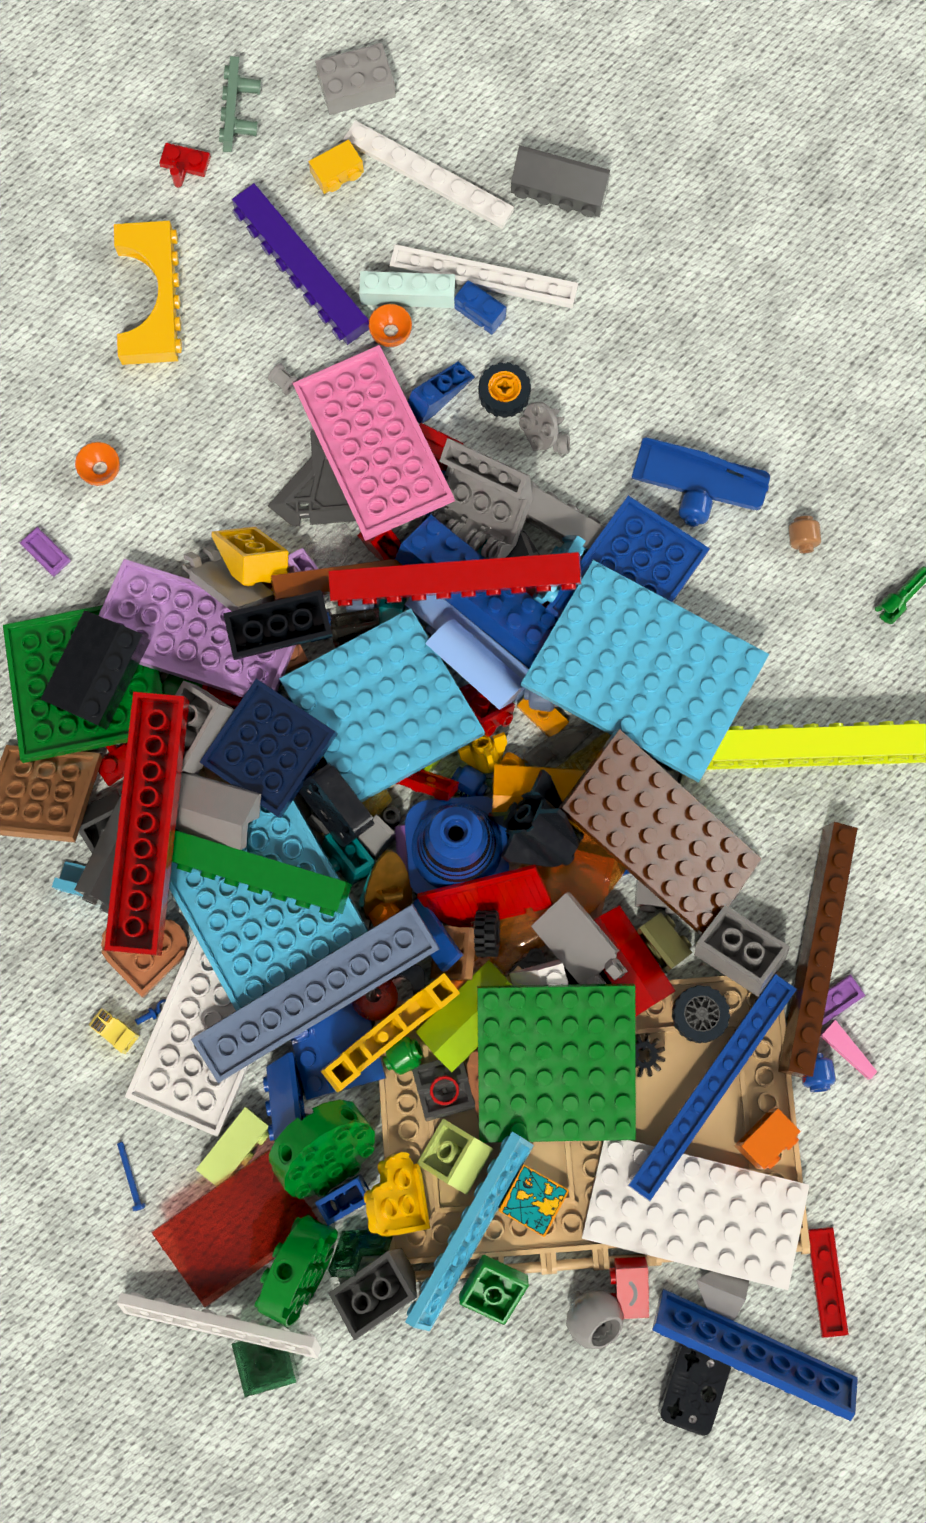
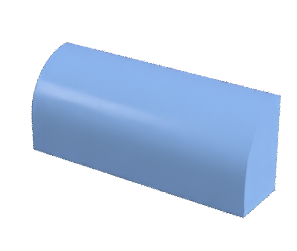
[425,619,524,710]

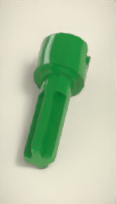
[875,566,926,624]

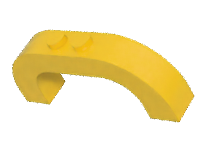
[321,973,460,1092]

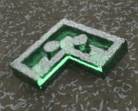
[328,1229,393,1277]

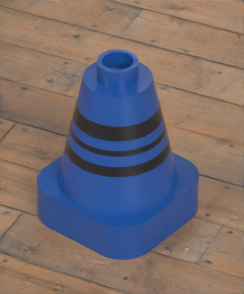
[405,796,509,896]

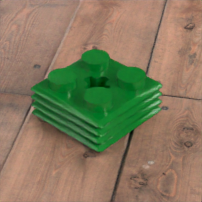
[459,1255,529,1325]

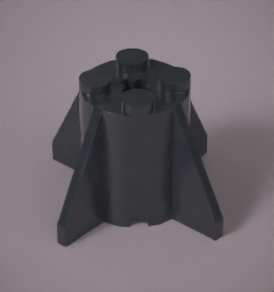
[487,770,584,867]

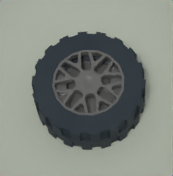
[672,985,731,1043]

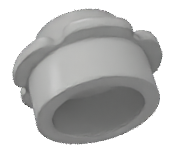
[553,432,570,456]

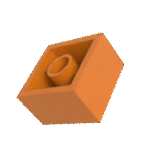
[734,1108,801,1169]

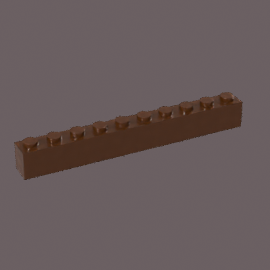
[778,822,858,1078]

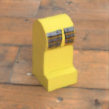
[89,1008,140,1054]

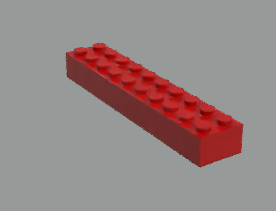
[104,692,189,956]

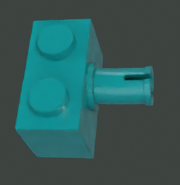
[321,833,375,885]

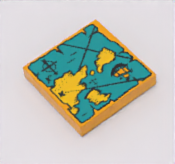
[498,1164,569,1237]

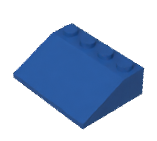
[291,995,387,1100]

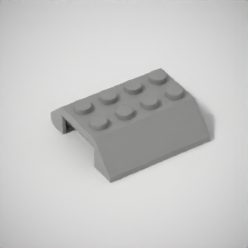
[419,438,533,559]

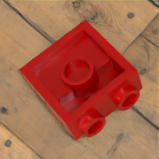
[460,683,515,737]

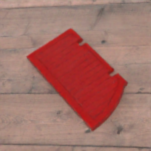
[417,865,554,928]

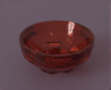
[352,980,398,1020]

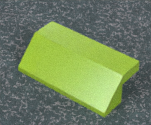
[416,960,512,1072]

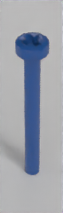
[117,1142,145,1211]

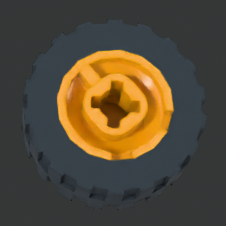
[478,362,531,418]

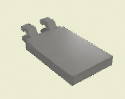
[182,545,275,611]
[531,892,628,984]

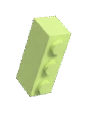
[196,1107,269,1189]

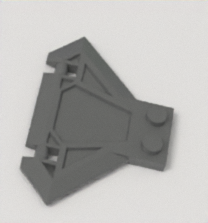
[268,431,356,527]

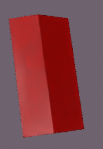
[594,905,676,1017]

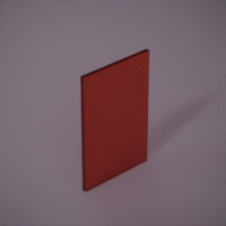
[151,1149,320,1307]

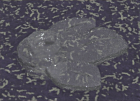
[305,523,352,567]

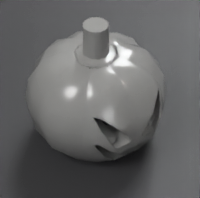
[566,1290,624,1349]

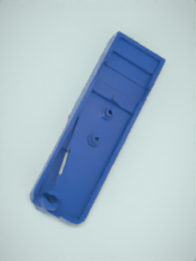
[632,437,770,511]

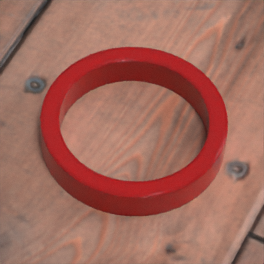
[430,1075,459,1105]

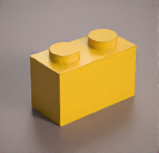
[308,139,364,194]

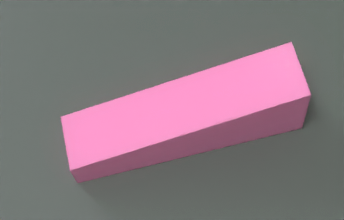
[820,1020,877,1080]

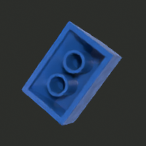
[263,1052,306,1141]

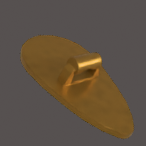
[363,849,412,923]

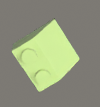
[417,1119,493,1195]

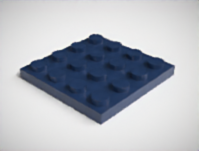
[200,679,338,818]

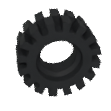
[474,910,500,957]

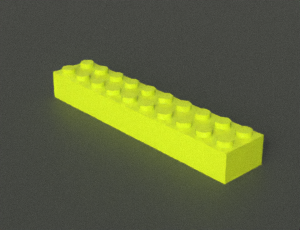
[706,720,926,770]

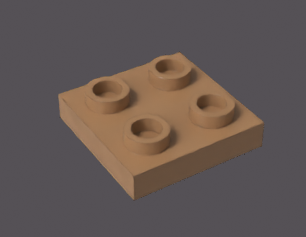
[430,926,475,980]

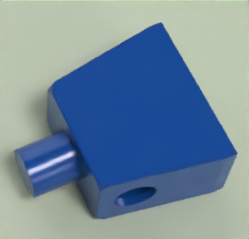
[315,1174,370,1225]

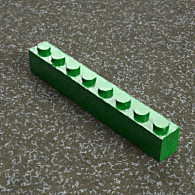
[172,830,352,917]

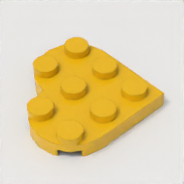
[364,1152,430,1237]

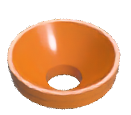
[369,304,412,347]
[75,442,120,486]

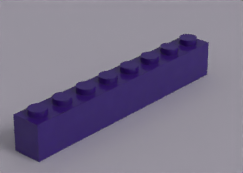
[232,183,369,345]

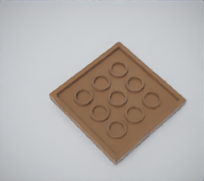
[0,745,102,843]

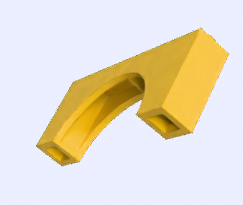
[114,221,182,365]

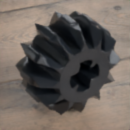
[635,1033,666,1077]

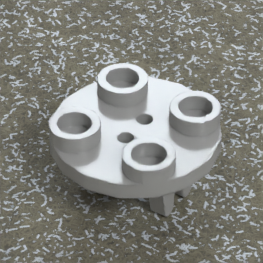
[519,402,564,451]

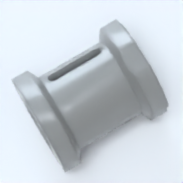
[268,363,299,395]

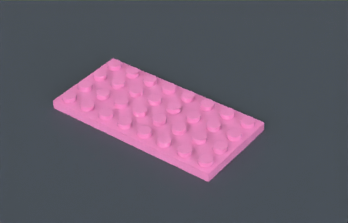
[293,345,455,541]

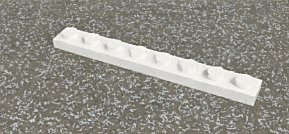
[343,120,514,229]
[389,244,578,308]
[117,1292,321,1359]

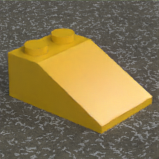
[211,527,288,586]

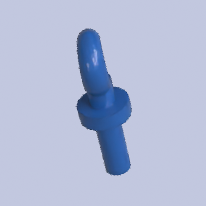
[135,999,166,1025]

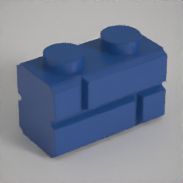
[454,280,506,335]

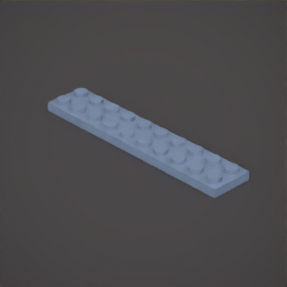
[191,904,440,1083]

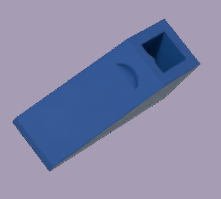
[407,361,475,423]

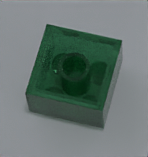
[232,1326,300,1397]

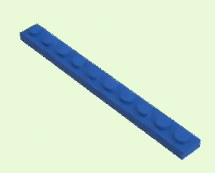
[628,974,797,1202]

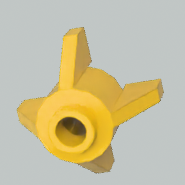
[458,732,507,773]

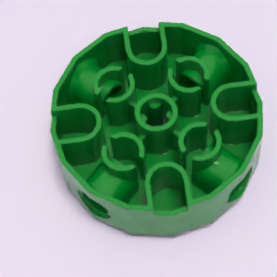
[269,1099,375,1199]
[254,1215,338,1328]

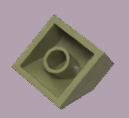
[637,912,693,973]

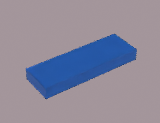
[412,898,463,972]

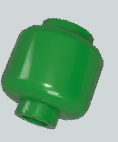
[383,1036,423,1075]

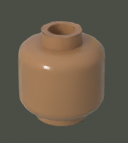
[789,516,821,554]

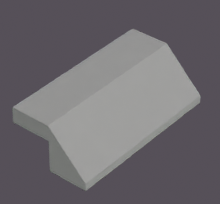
[175,771,261,850]

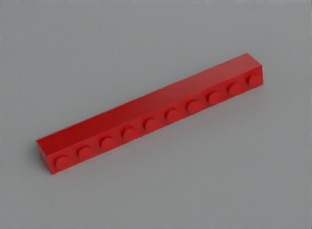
[329,552,582,606]

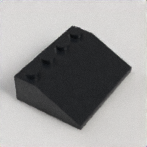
[41,610,150,730]

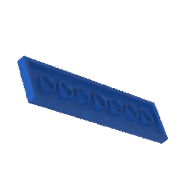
[652,1289,858,1421]

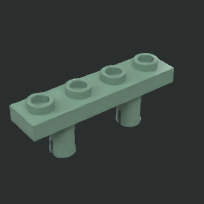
[219,56,261,152]

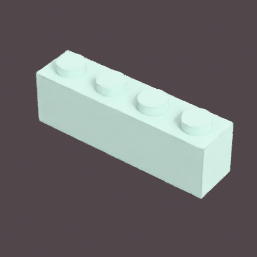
[359,271,455,308]

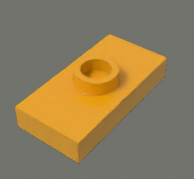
[517,698,569,740]

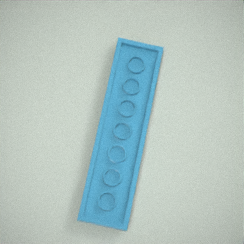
[405,1132,534,1331]

